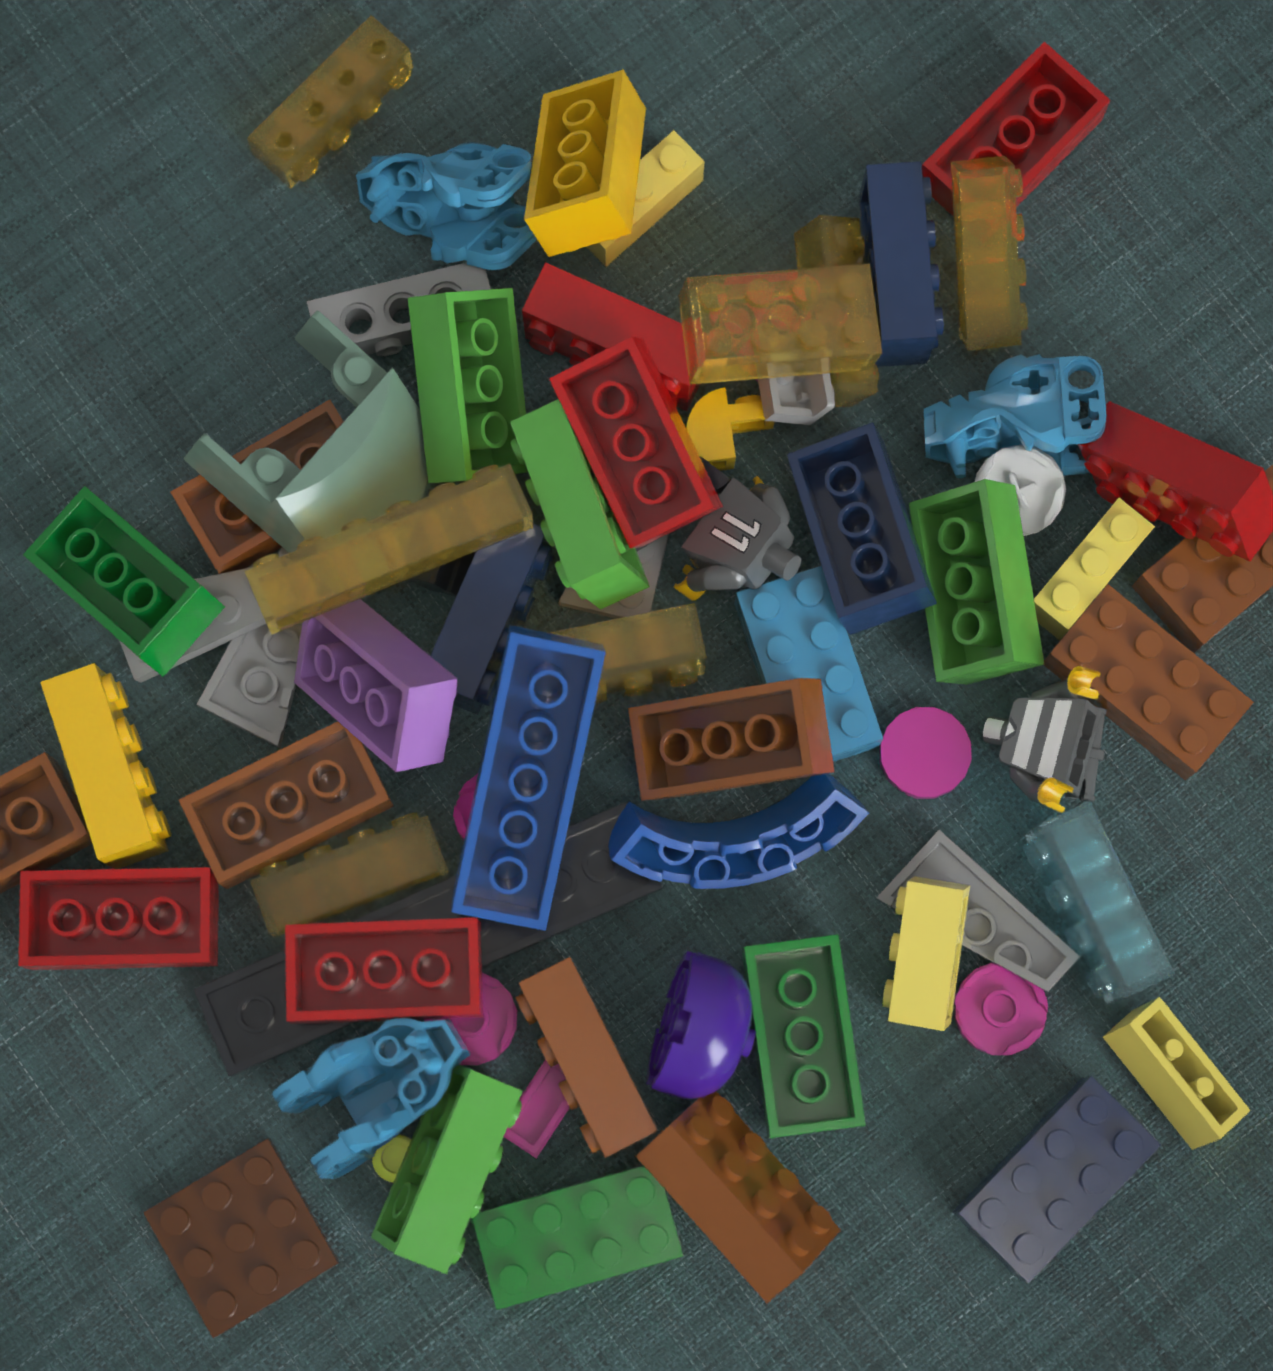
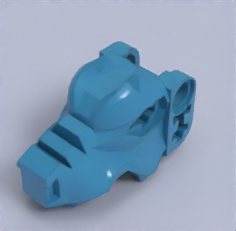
[356,142,537,270]
[924,354,1107,478]
[272,1017,471,1179]

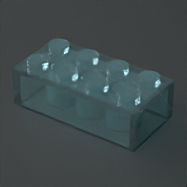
[1024,801,1175,1004]

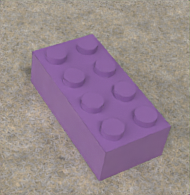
[294,593,457,772]

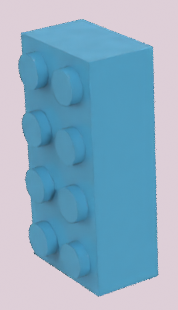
[734,566,883,762]

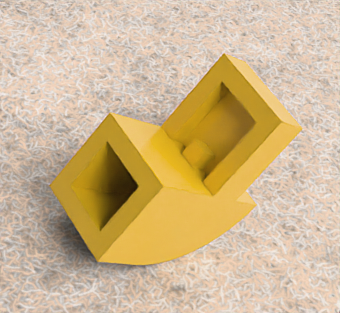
[686,387,775,471]

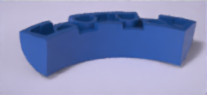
[608,773,869,889]

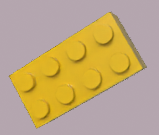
[524,70,646,257]
[40,663,171,869]

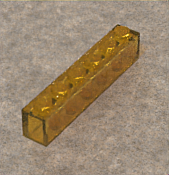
[244,464,533,635]

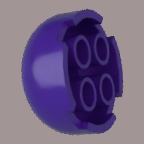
[646,951,755,1099]

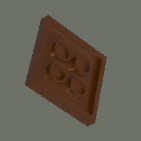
[143,1138,340,1338]

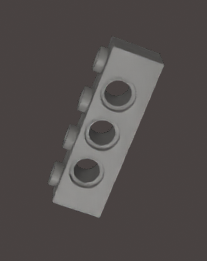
[307,262,490,356]

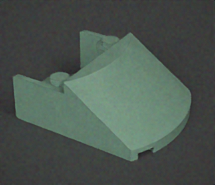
[184,311,451,595]

